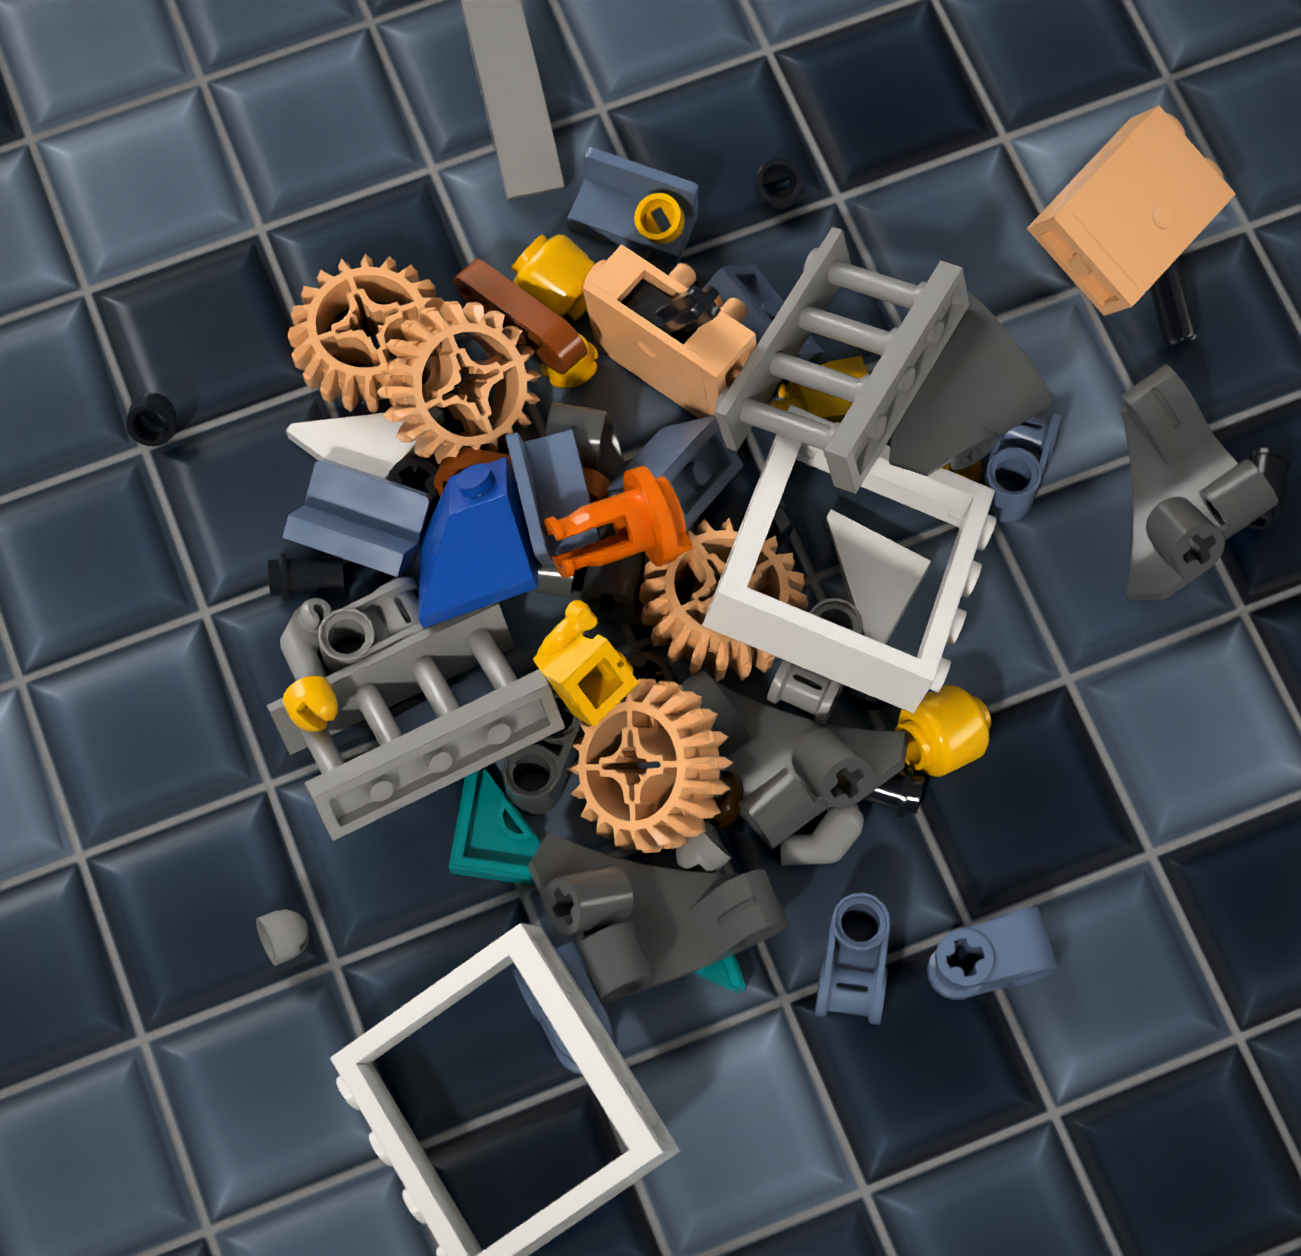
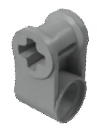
[318,577,436,675]
[767,598,863,726]

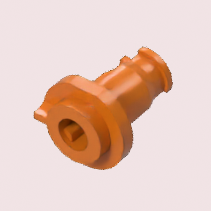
[543,465,693,578]

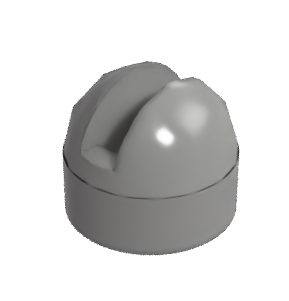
[676,829,732,873]
[256,909,309,966]

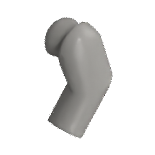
[280,598,333,681]
[779,804,864,866]

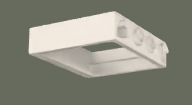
[702,405,997,714]
[330,923,680,1256]

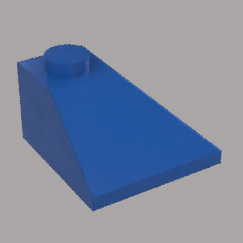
[418,457,539,628]

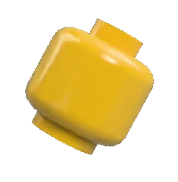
[511,234,596,322]
[895,685,991,777]

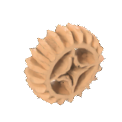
[288,254,444,414]
[377,301,541,464]
[639,517,808,682]
[566,679,733,853]

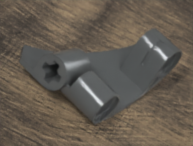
[1120,364,1279,601]
[528,832,789,1002]

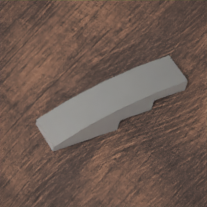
[460,0,565,201]

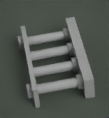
[715,227,970,494]
[266,602,565,841]

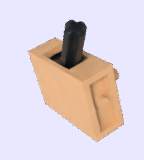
[1026,105,1236,345]
[582,244,757,419]

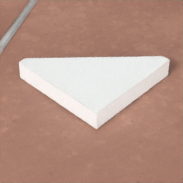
[286,407,445,479]
[825,509,931,645]

